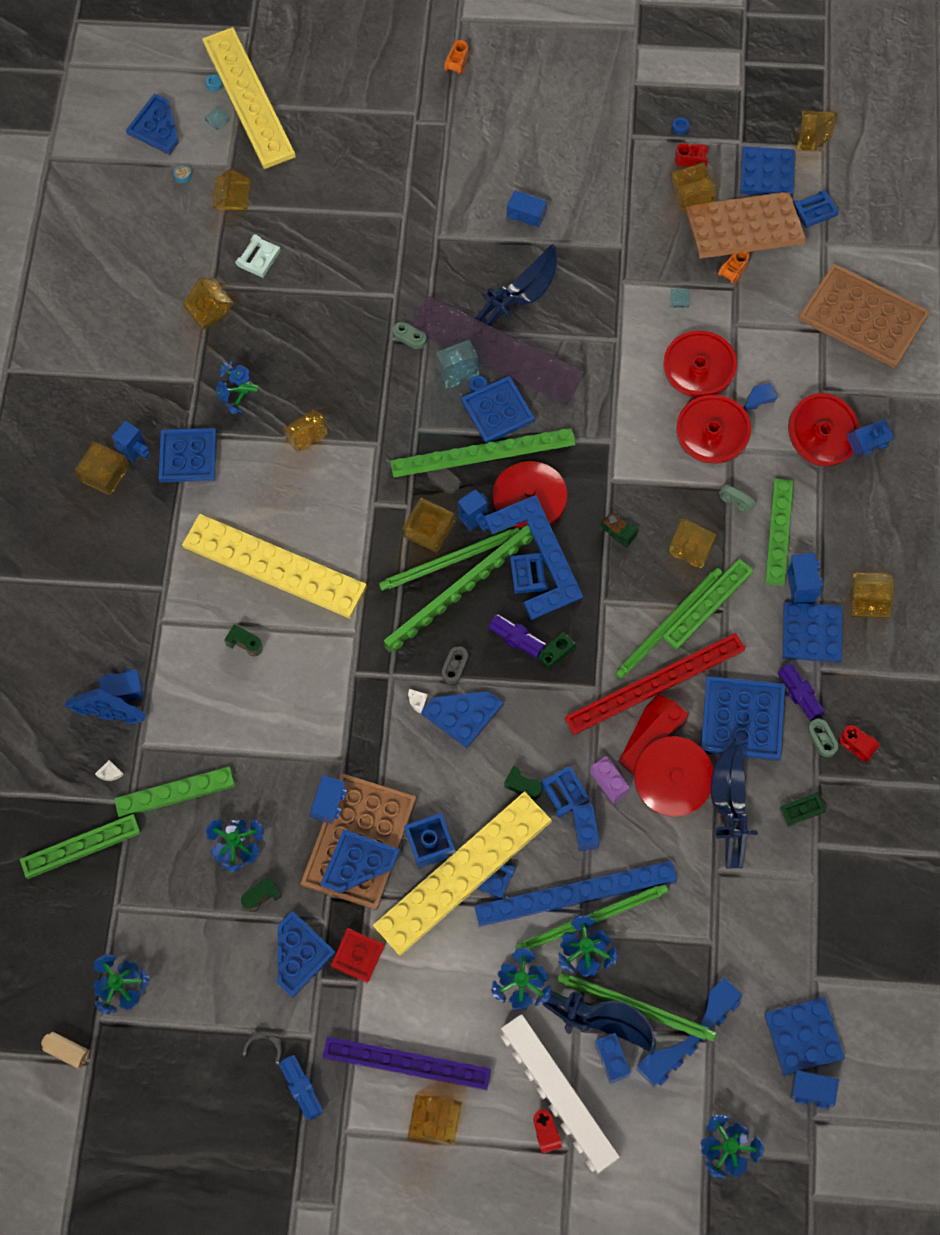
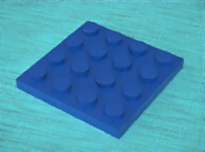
[701,676,785,761]

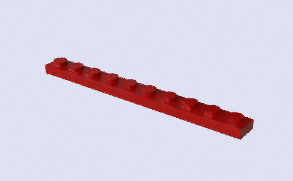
[564,633,745,736]

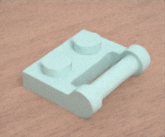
[235,235,281,278]

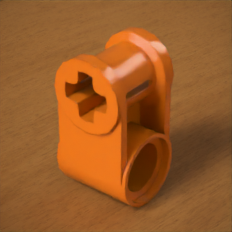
[444,40,469,75]
[718,252,749,285]

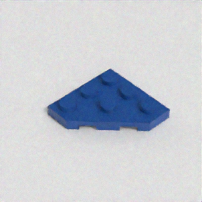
[126,93,179,155]
[65,688,146,724]
[421,691,503,749]
[320,829,400,894]
[277,911,336,998]

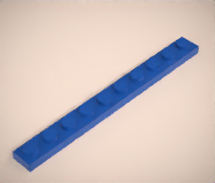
[475,861,677,927]

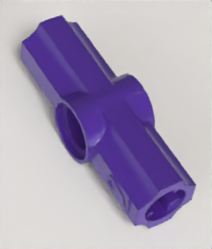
[489,614,546,659]
[777,664,825,721]

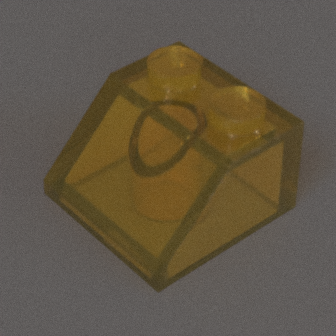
[183,278,234,329]
[669,518,717,568]

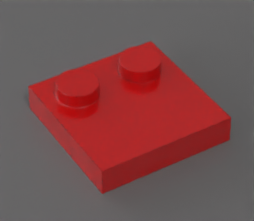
[330,928,385,984]

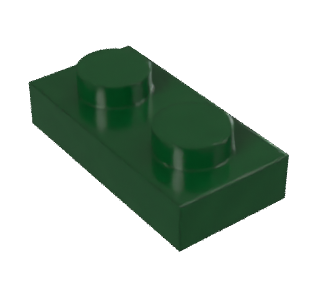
[780,793,826,827]

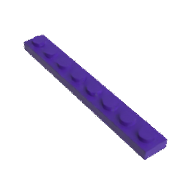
[322,1037,491,1091]

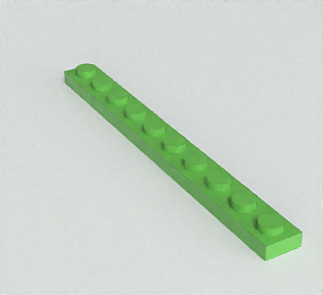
[390,428,575,478]
[384,525,533,652]

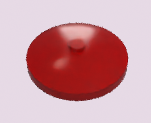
[663,330,737,398]
[788,393,860,467]
[676,395,751,464]
[493,461,567,530]
[634,736,713,817]

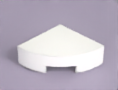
[408,689,428,714]
[95,760,124,781]

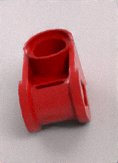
[674,143,708,168]
[839,725,880,762]
[533,1110,563,1154]

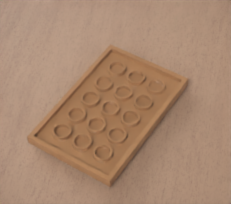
[685,192,806,259]
[799,263,930,369]
[301,773,417,910]

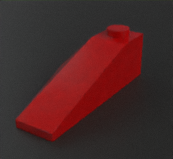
[619,695,689,775]

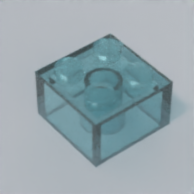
[436,340,479,388]

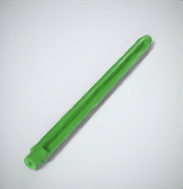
[379,528,520,591]
[615,568,723,679]
[515,884,668,950]
[558,973,717,1042]

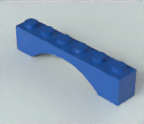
[636,978,742,1087]

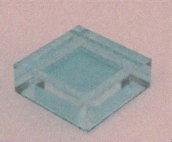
[205,107,229,130]
[670,289,689,308]

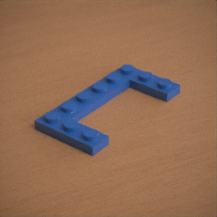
[484,495,583,621]

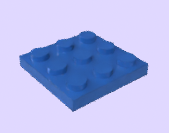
[740,146,795,197]
[461,376,535,444]
[159,428,217,482]
[782,602,842,663]
[764,997,845,1076]

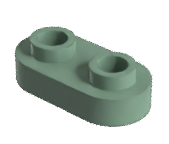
[393,322,427,349]
[719,485,755,512]
[808,719,838,757]

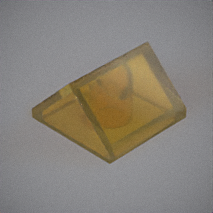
[213,168,251,210]

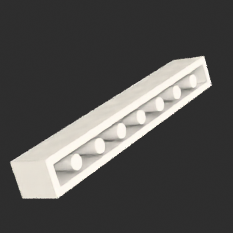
[500,1014,620,1174]

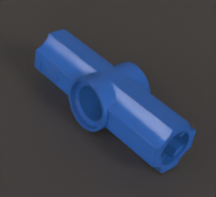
[279,1055,324,1121]

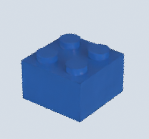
[787,553,823,604]
[404,813,455,869]

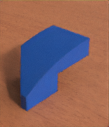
[743,383,778,411]

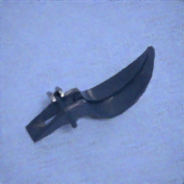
[472,244,557,334]
[710,742,758,869]
[542,990,656,1055]

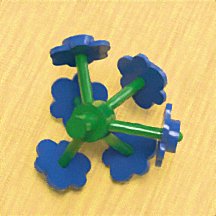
[216,361,258,415]
[205,819,264,873]
[558,915,618,977]
[491,948,551,1010]
[93,954,150,1014]
[701,1115,764,1179]

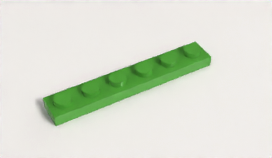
[765,478,793,586]
[662,559,754,651]
[114,766,235,819]
[20,814,141,879]

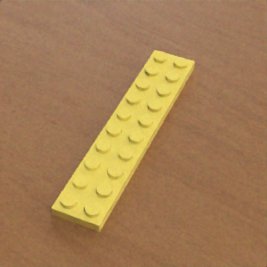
[202,27,296,169]
[182,514,367,619]
[373,791,552,956]

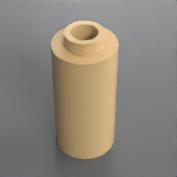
[41,1032,90,1069]

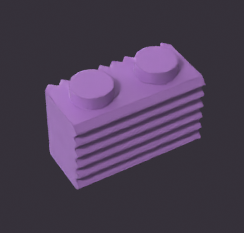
[590,757,629,804]

